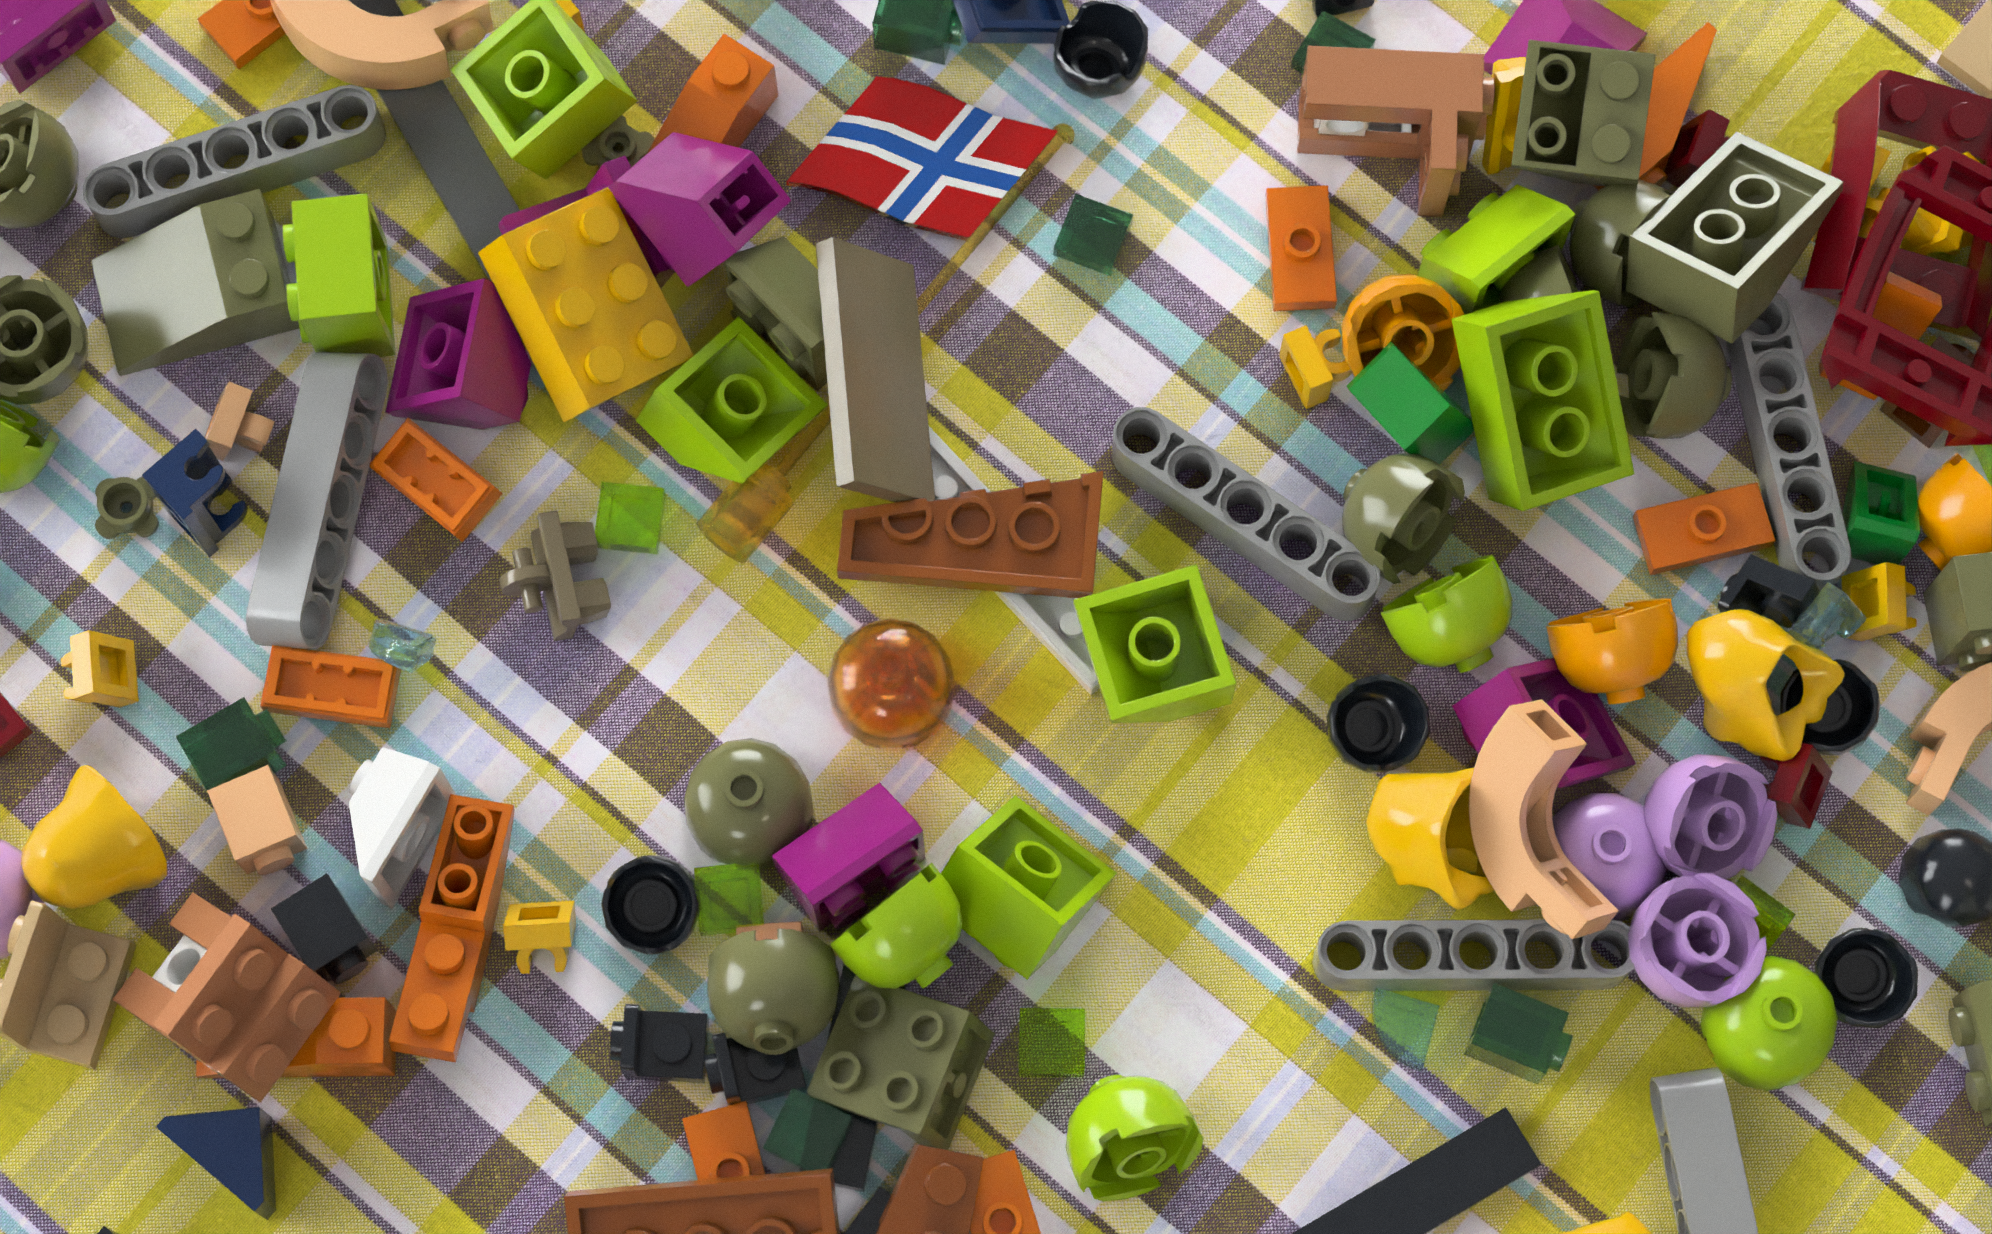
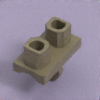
[499,511,611,641]

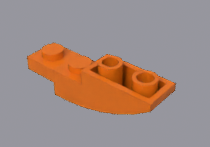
[389,794,515,1063]

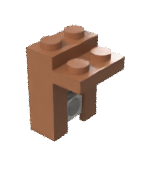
[1297,46,1494,217]
[112,892,341,1103]

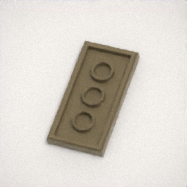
[816,237,935,502]

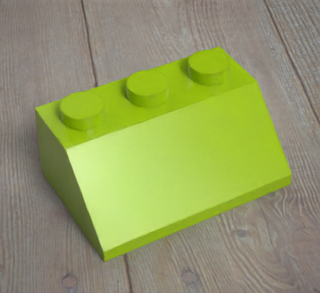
[1451,290,1635,511]

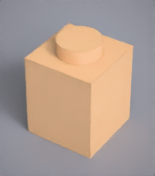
[207,765,308,875]

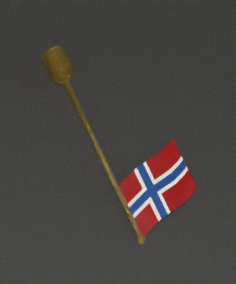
[696,76,1075,563]

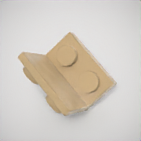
[0,901,137,1070]

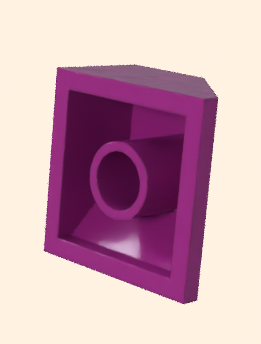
[1484,0,1647,75]
[385,278,532,430]
[1452,658,1636,788]

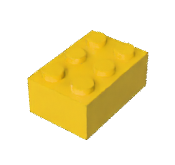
[478,187,694,422]

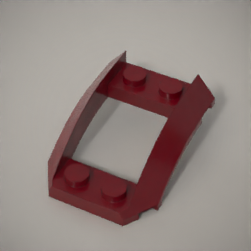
[1800,70,1992,342]
[1821,145,1992,446]

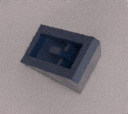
[156,1107,276,1220]

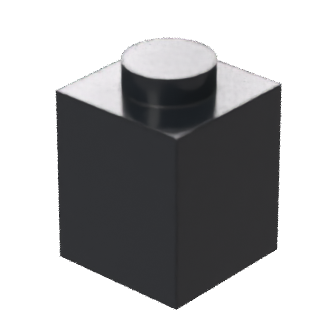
[271,873,378,984]

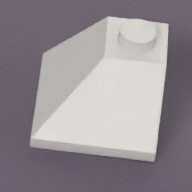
[349,747,456,909]

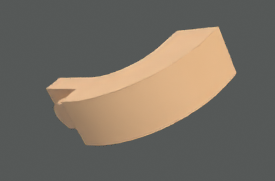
[270,0,493,90]
[1905,662,1992,815]
[1469,699,1619,939]

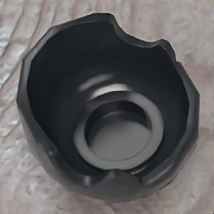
[1053,1,1148,99]
[1780,659,1880,756]
[1326,674,1430,773]
[1899,828,1992,927]
[601,855,702,955]
[1815,928,1918,1028]

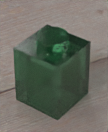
[872,0,965,65]
[176,697,287,790]
[1463,983,1573,1084]

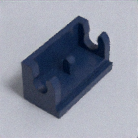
[142,429,248,557]

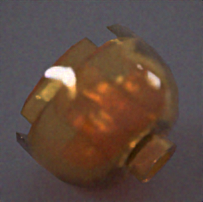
[827,618,955,748]

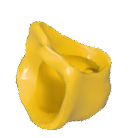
[1686,609,1845,761]
[21,765,167,909]
[1366,768,1495,910]

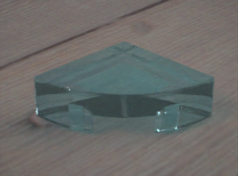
[1789,582,1867,649]
[369,618,436,673]
[1372,988,1439,1072]

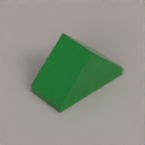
[1346,341,1474,464]
[1842,461,1920,565]

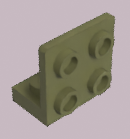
[807,976,995,1150]

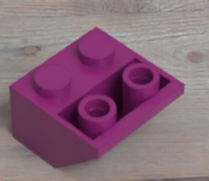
[608,132,792,287]
[772,783,926,932]

